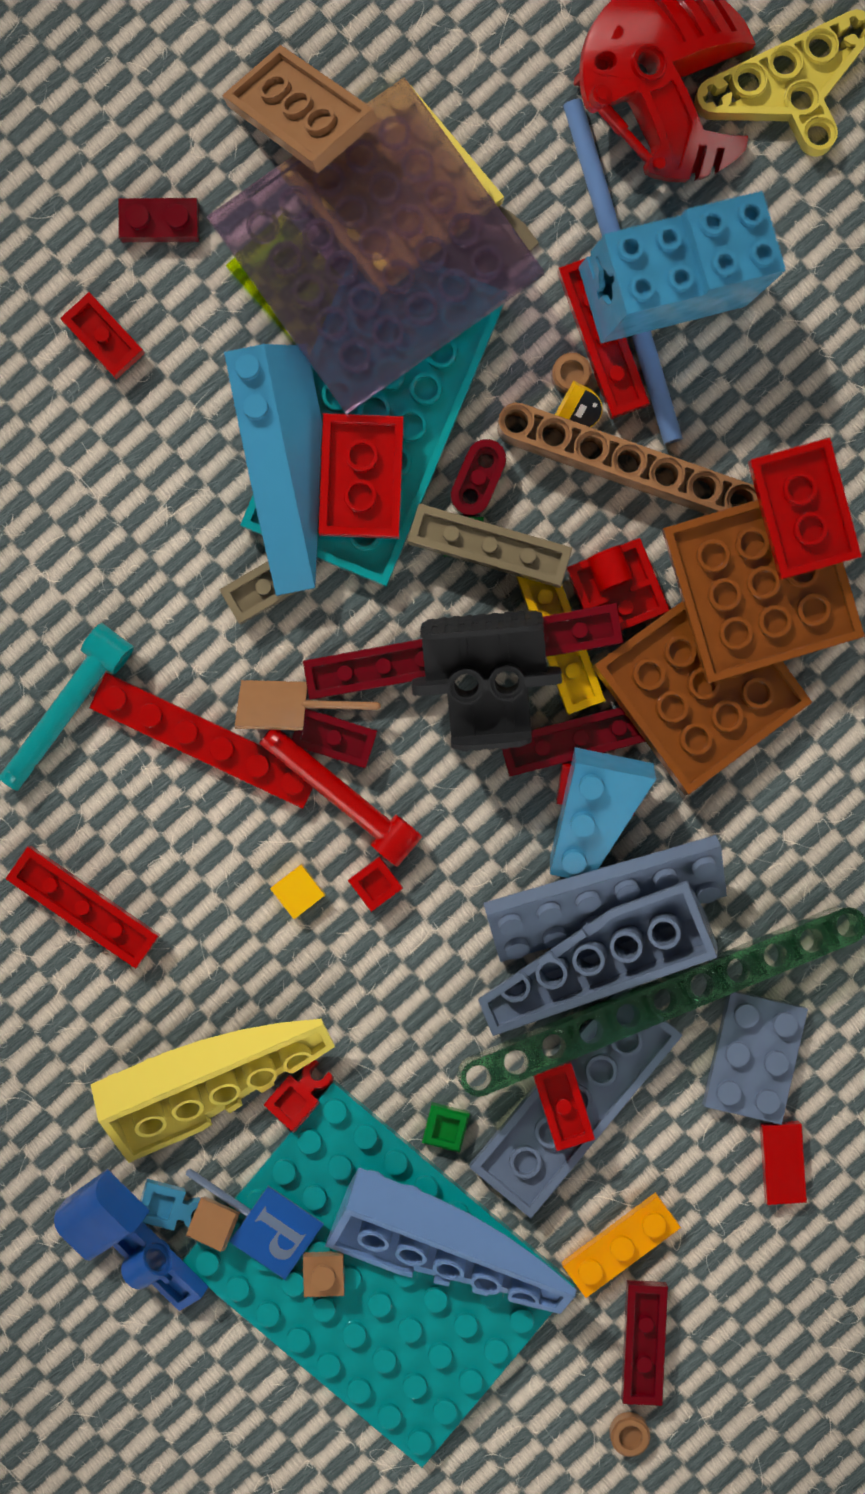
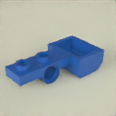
[54,1169,209,1311]

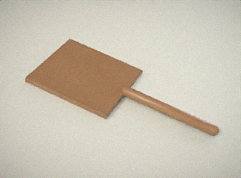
[235,680,381,730]

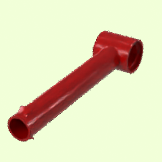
[259,730,423,867]

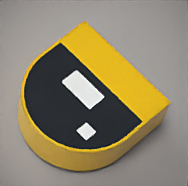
[555,380,603,427]

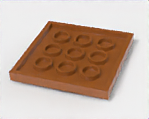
[662,500,865,683]
[592,601,812,796]

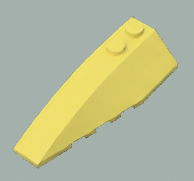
[91,1019,335,1163]

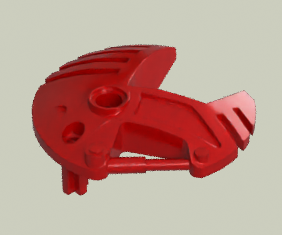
[574,0,756,182]

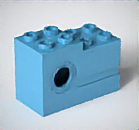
[578,191,786,343]

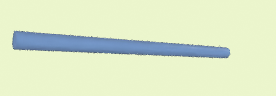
[563,98,683,445]

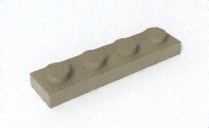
[407,503,572,589]

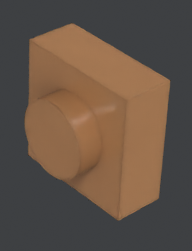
[303,1251,345,1297]

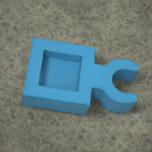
[140,1178,201,1231]

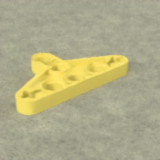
[694,9,865,157]

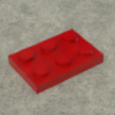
[319,413,404,539]
[747,437,862,580]

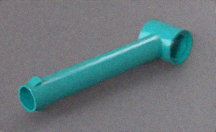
[0,623,134,791]

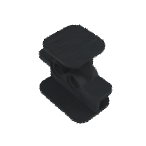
[412,610,562,752]

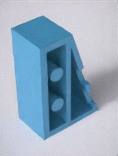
[550,748,656,878]

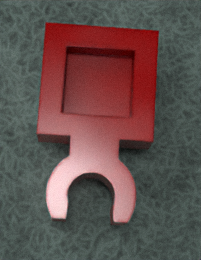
[263,1060,334,1133]

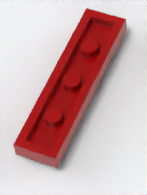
[557,258,649,419]
[5,846,161,969]

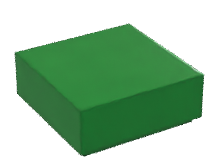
[422,1102,470,1153]

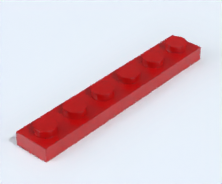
[89,673,314,809]

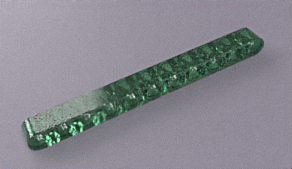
[457,907,865,1097]

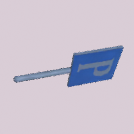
[186,1169,324,1280]

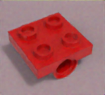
[566,538,669,631]

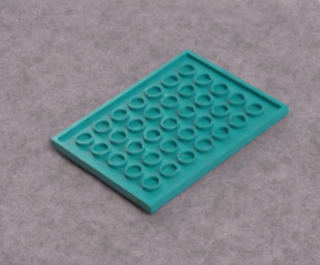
[182,1080,575,1468]

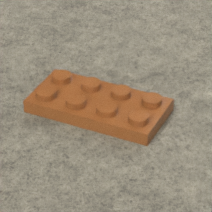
[222,45,378,174]

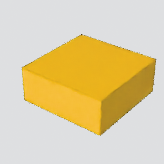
[270,864,326,919]

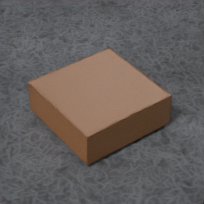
[186,1196,240,1252]

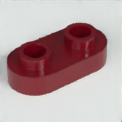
[451,439,506,517]

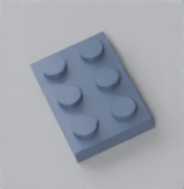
[702,989,808,1125]

